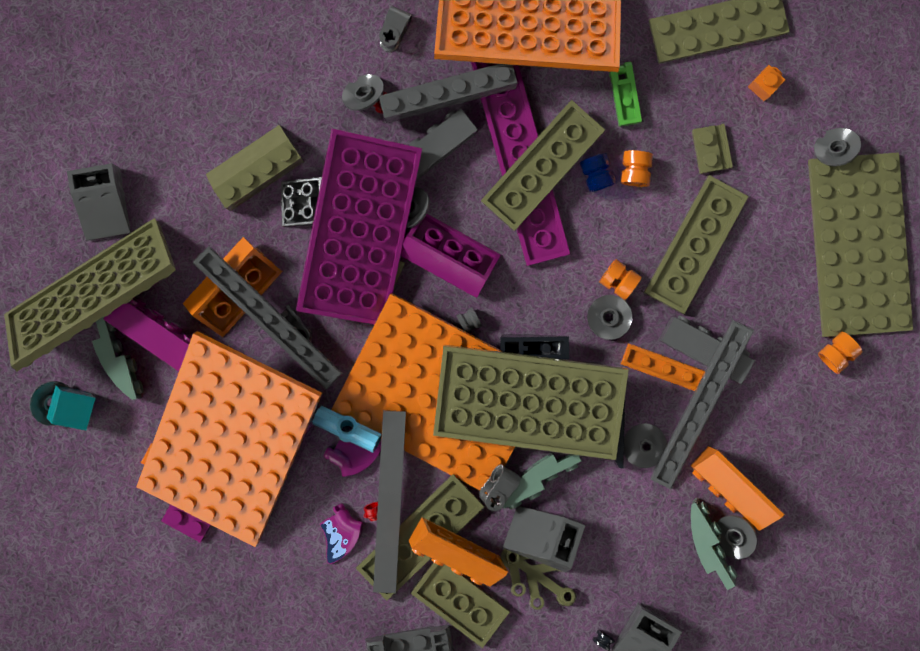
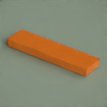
[620,343,705,391]

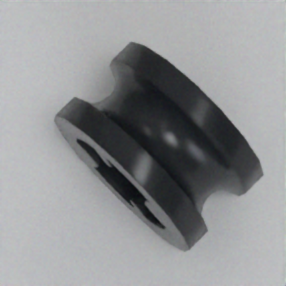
[592,630,615,651]

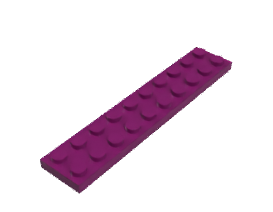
[471,62,570,267]

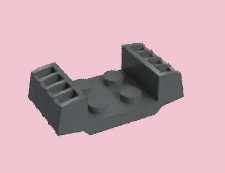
[365,625,453,651]

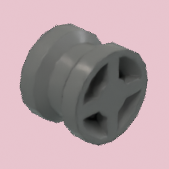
[456,307,482,333]

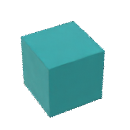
[47,385,95,431]

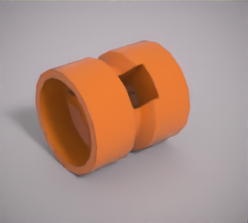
[620,150,653,187]
[599,259,642,300]
[818,332,863,374]

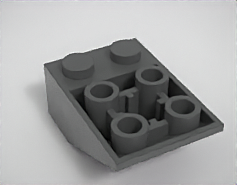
[67,163,131,241]
[281,177,322,226]
[503,506,585,573]
[611,603,682,651]

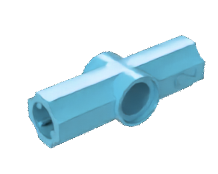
[313,406,382,453]

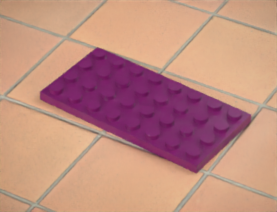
[296,129,422,325]

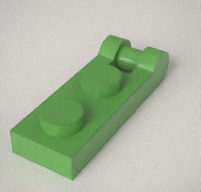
[609,62,642,127]

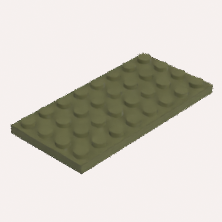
[808,152,913,337]
[4,218,176,372]
[433,345,629,460]

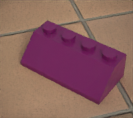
[400,214,501,298]

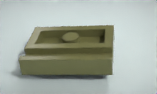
[692,124,733,174]

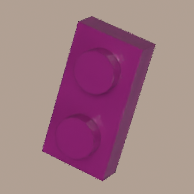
[161,504,211,543]

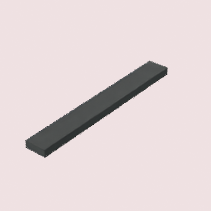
[193,246,342,390]
[650,319,754,489]
[373,410,406,593]

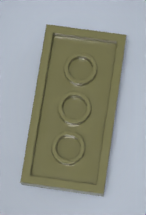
[411,562,510,648]

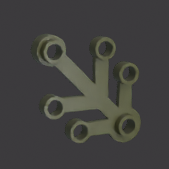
[500,549,576,610]

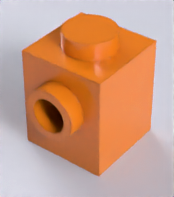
[748,65,786,101]

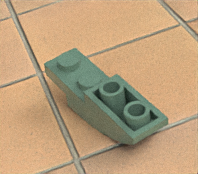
[92,317,144,400]
[503,453,581,510]
[691,497,738,590]

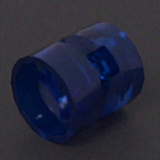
[579,153,617,193]

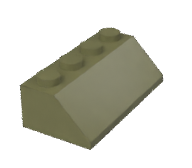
[206,125,304,211]

